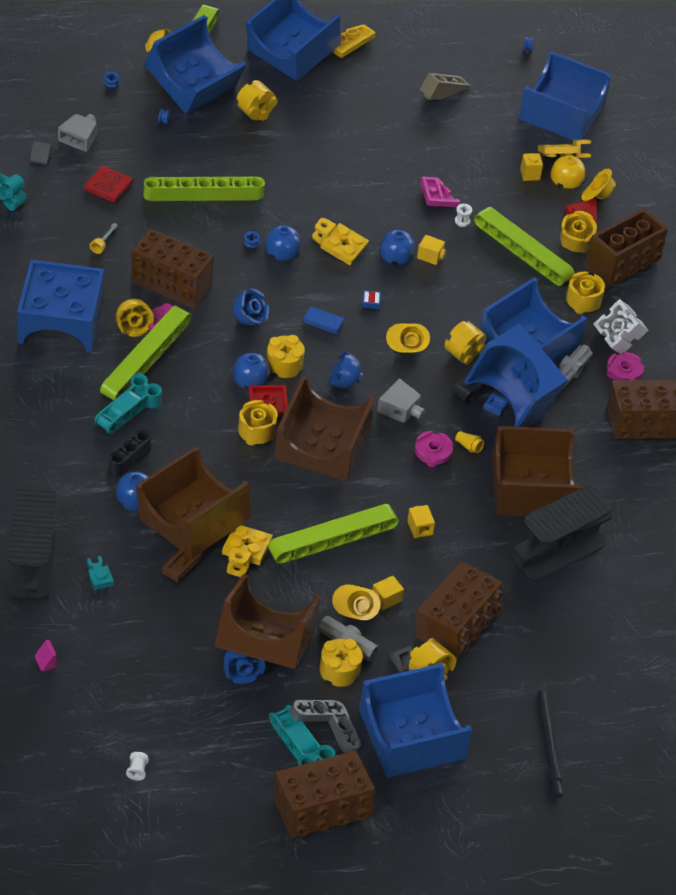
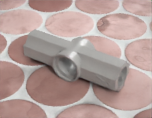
[559,345,593,389]
[318,616,379,661]

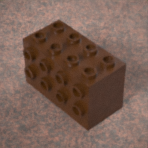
[585,208,668,287]
[131,229,214,308]
[607,380,676,439]
[416,561,503,659]
[274,751,375,838]

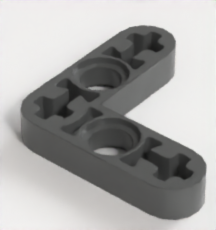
[289,700,361,753]

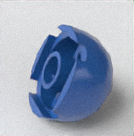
[265,225,301,260]
[380,230,415,265]
[233,288,269,326]
[329,351,363,390]
[233,353,270,388]
[116,471,149,511]
[223,651,266,684]

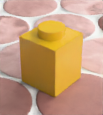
[520,153,543,181]
[417,235,446,265]
[407,505,435,538]
[372,576,404,611]

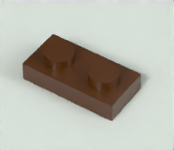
[162,549,202,582]

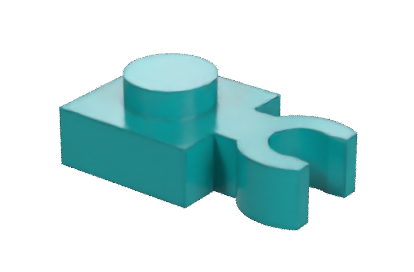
[87,556,114,590]

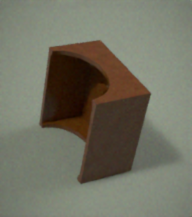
[275,376,375,481]
[492,426,580,516]
[136,447,251,558]
[215,574,321,669]

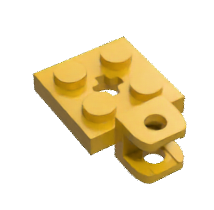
[538,139,591,158]
[312,218,369,265]
[222,525,273,577]

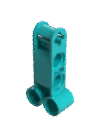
[0,173,27,211]
[94,374,162,435]
[269,705,335,766]

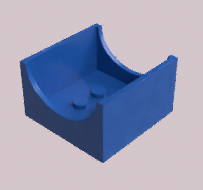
[246,0,341,81]
[144,14,247,114]
[519,51,612,140]
[17,260,104,353]
[480,278,587,365]
[464,323,568,427]
[359,663,472,778]

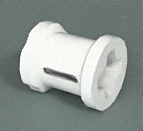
[455,204,472,227]
[126,752,149,780]

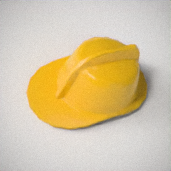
[581,168,616,201]
[386,324,430,353]
[332,584,381,620]

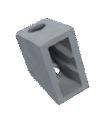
[58,114,97,152]
[377,379,426,422]

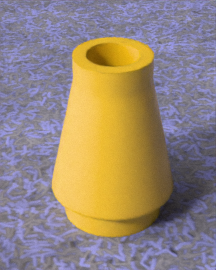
[455,431,484,454]

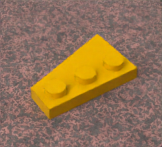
[332,24,376,58]

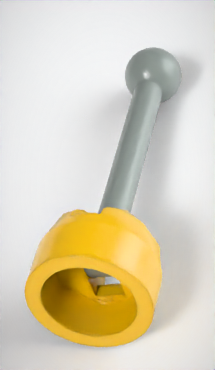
[90,223,118,254]

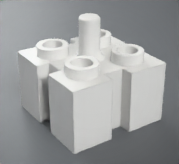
[594,299,649,354]

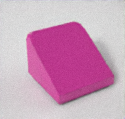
[35,640,57,671]

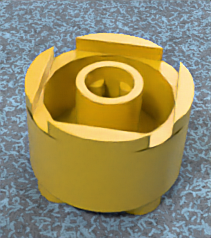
[237,80,278,121]
[560,211,597,253]
[566,272,605,314]
[445,321,486,365]
[266,335,305,378]
[238,400,278,445]
[319,638,363,687]
[409,638,456,681]

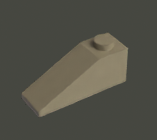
[420,73,471,100]

